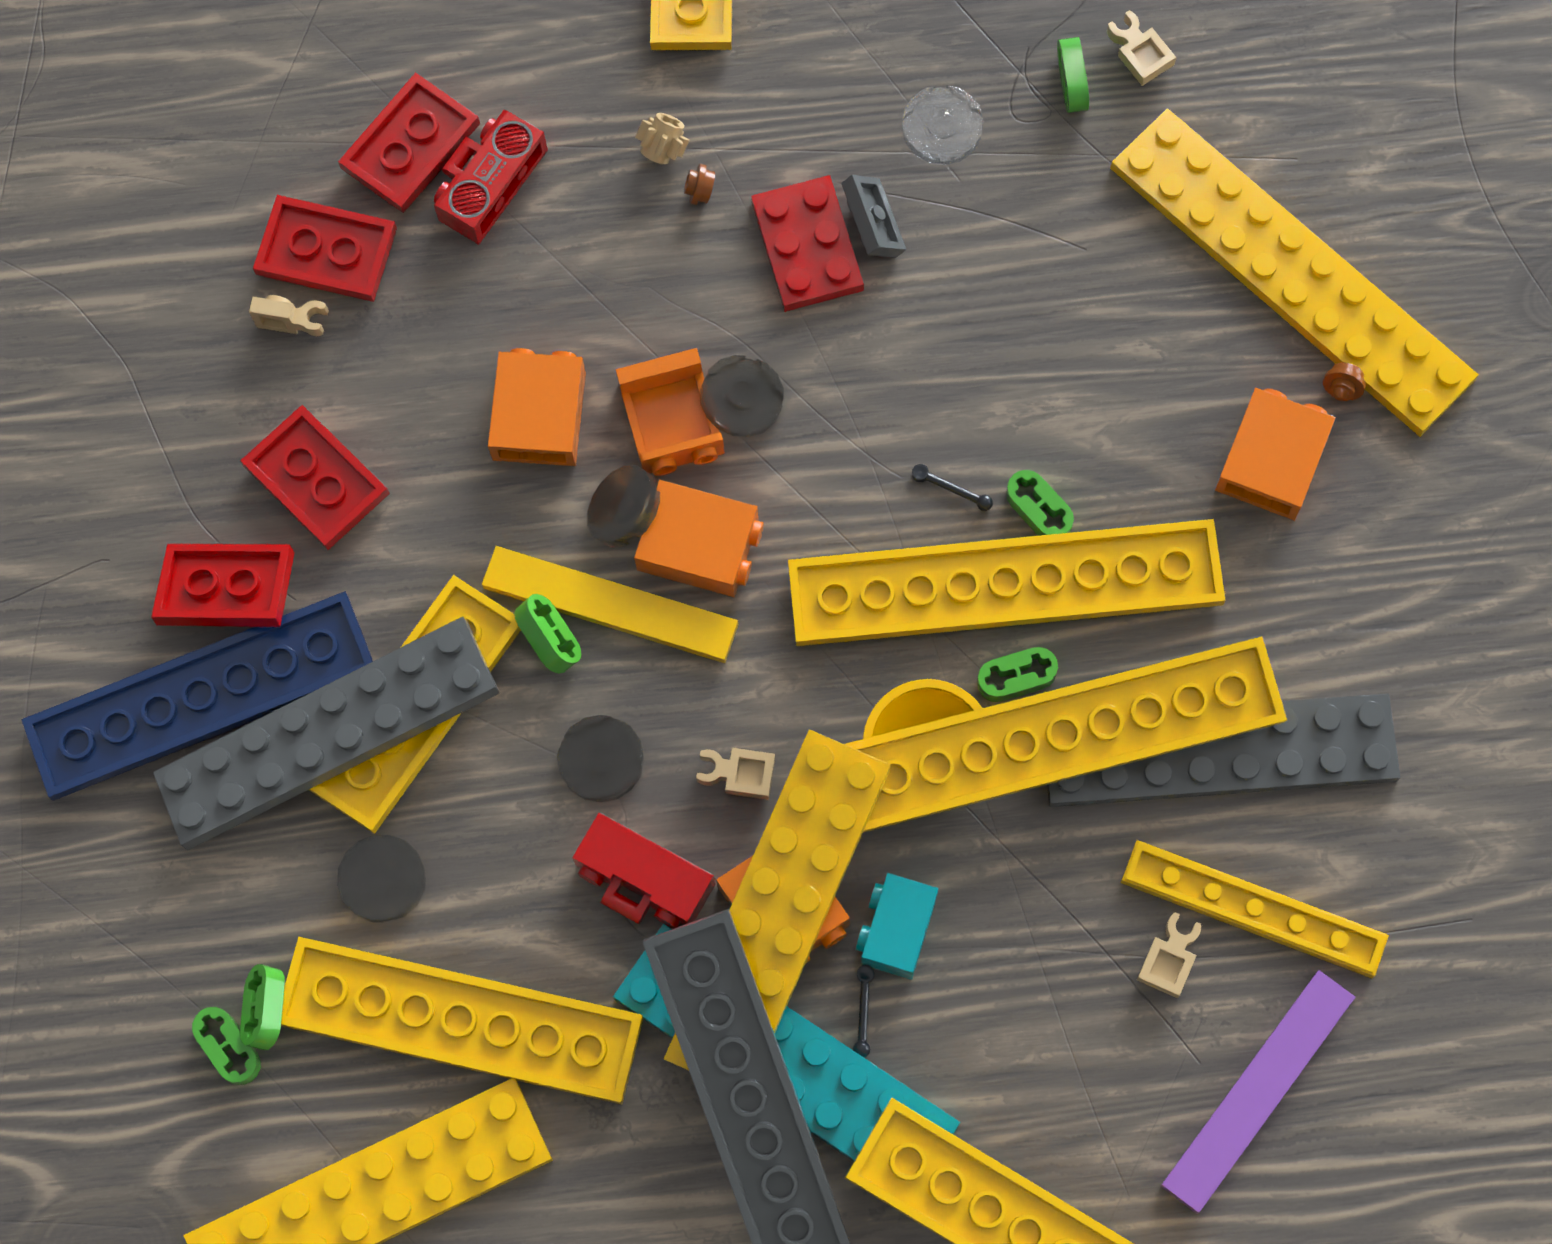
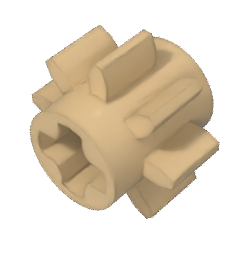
[635,113,690,164]

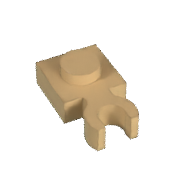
[1107,10,1176,86]
[696,748,775,800]
[1137,912,1201,998]

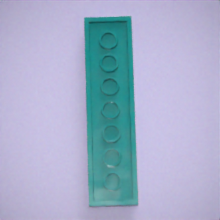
[613,924,960,1161]

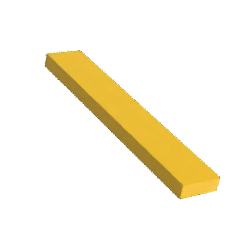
[482,546,739,663]
[1121,840,1389,979]

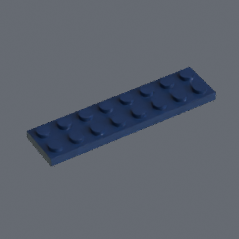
[21,591,373,801]

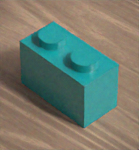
[855,873,939,980]

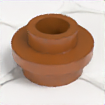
[684,164,715,205]
[1323,363,1366,401]

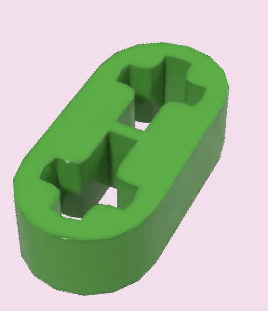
[1057,37,1089,113]
[1006,470,1074,536]
[514,594,582,674]
[977,647,1058,702]
[240,964,285,1050]
[192,1007,261,1085]

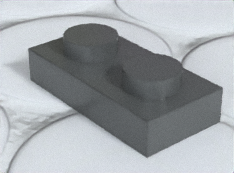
[841,175,907,258]

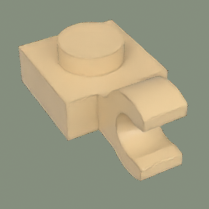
[249,295,329,336]

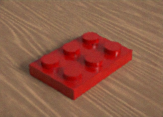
[338,72,480,213]
[751,175,864,312]
[253,195,397,302]
[240,405,390,550]
[151,544,295,627]

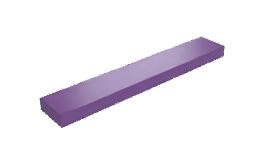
[1161,970,1355,1214]

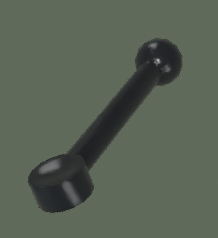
[912,464,993,511]
[853,965,875,1058]

